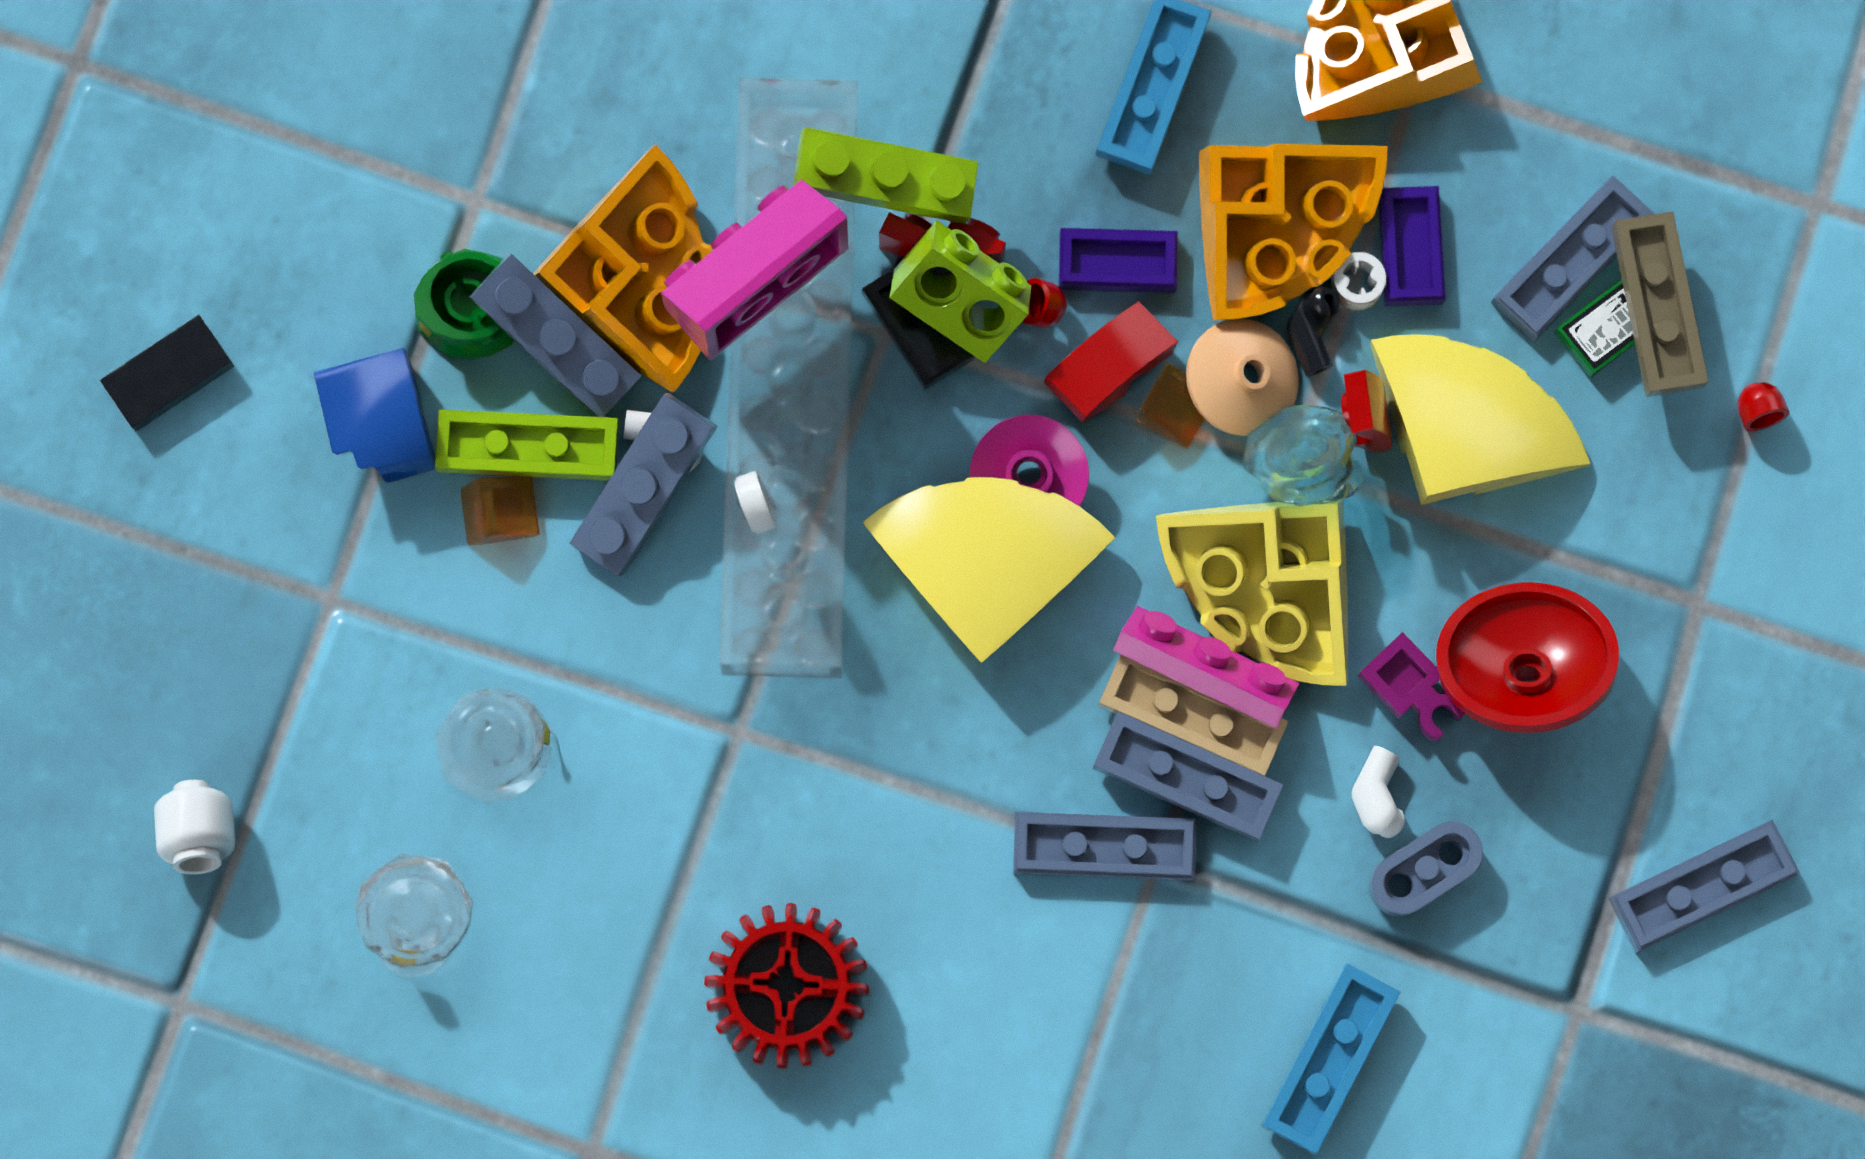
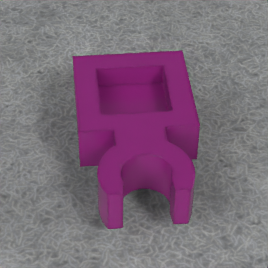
[1357,632,1465,742]

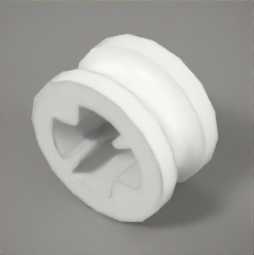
[1331,252,1386,310]

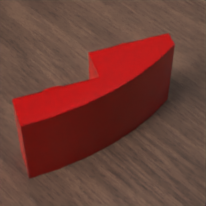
[879,212,1006,268]
[1044,301,1178,423]
[1341,370,1392,453]

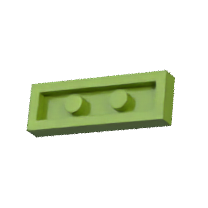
[793,127,979,224]
[435,409,619,481]

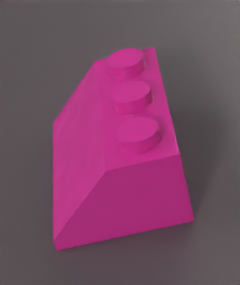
[661,179,849,361]

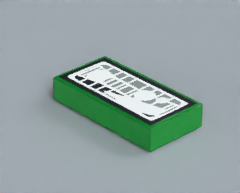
[1554,279,1635,378]

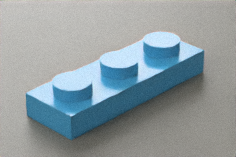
[1096,0,1212,176]
[1261,963,1401,1155]

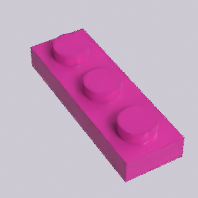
[1113,606,1299,729]

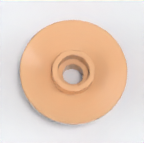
[1186,319,1299,436]

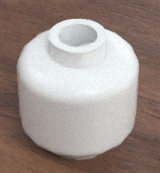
[154,780,235,875]

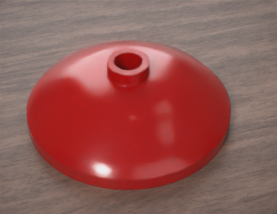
[1436,582,1619,733]

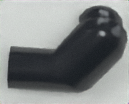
[1287,287,1340,377]

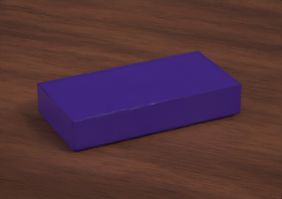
[1379,186,1446,307]
[1058,228,1178,293]

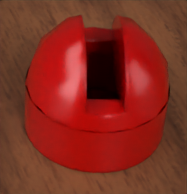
[1022,278,1067,328]
[1737,382,1790,432]

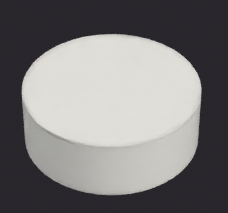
[734,470,778,535]

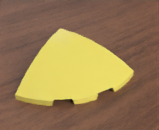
[1370,334,1590,505]
[862,477,1115,663]
[1156,498,1348,686]

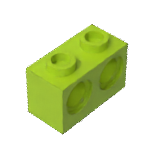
[889,220,1031,363]

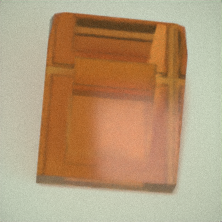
[1136,362,1205,449]
[461,477,540,545]

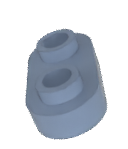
[1369,822,1483,917]

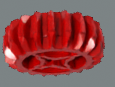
[704,903,869,1069]

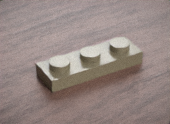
[1611,211,1709,397]

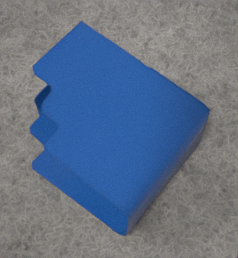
[314,348,435,483]

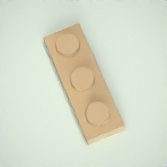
[1098,654,1289,776]

